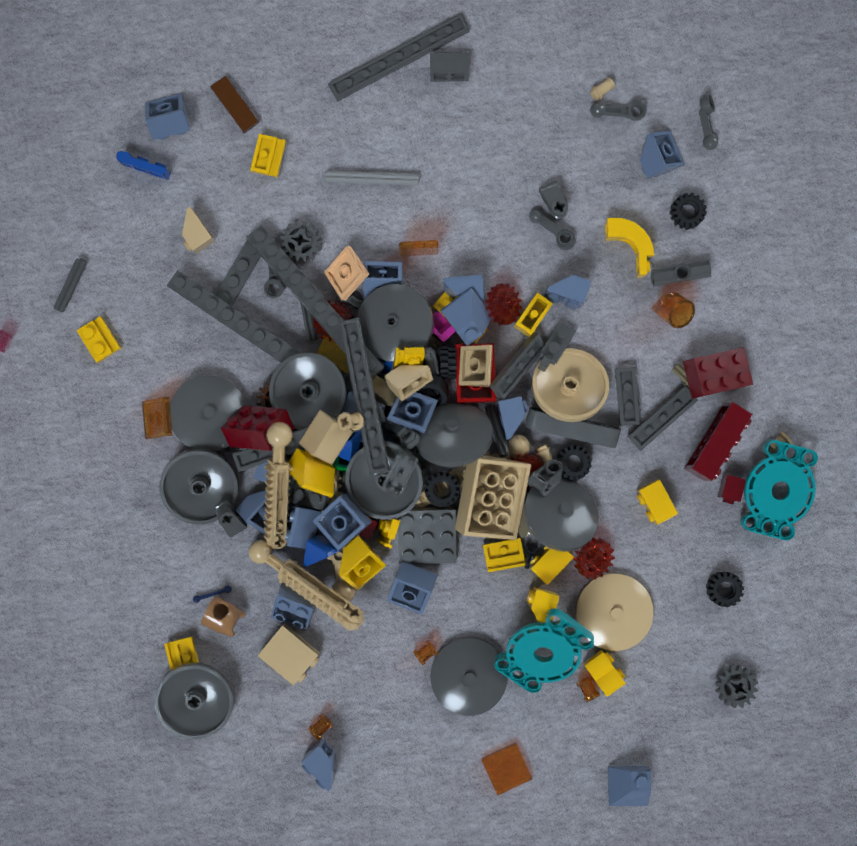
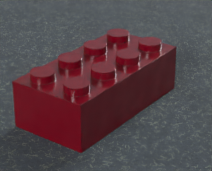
[684,402,753,481]

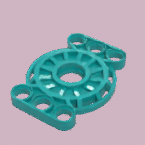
[740,439,818,541]
[494,608,594,693]

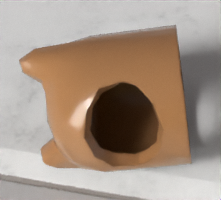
[201,596,246,637]

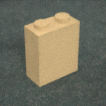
[258,623,320,686]

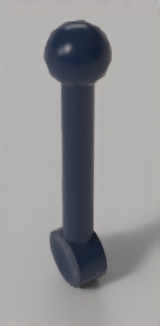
[193,585,232,603]

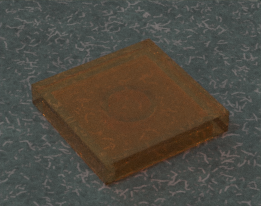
[399,240,438,257]
[142,397,172,439]
[481,742,532,795]

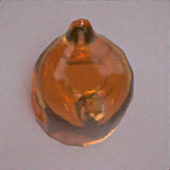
[652,292,695,329]

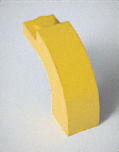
[605,218,654,278]

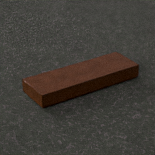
[210,76,259,134]

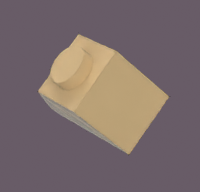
[182,207,215,254]
[385,365,433,401]

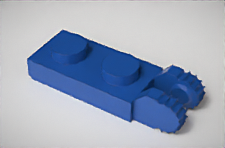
[116,151,171,180]

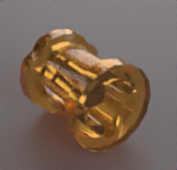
[413,640,439,665]
[576,676,600,702]
[308,714,334,740]

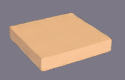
[324,246,369,301]

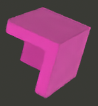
[432,311,455,343]

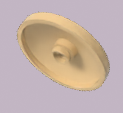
[532,348,609,422]
[576,573,653,651]

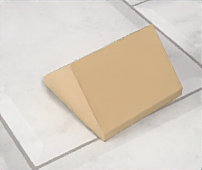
[459,345,492,387]
[299,410,353,464]

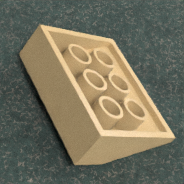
[455,455,531,540]

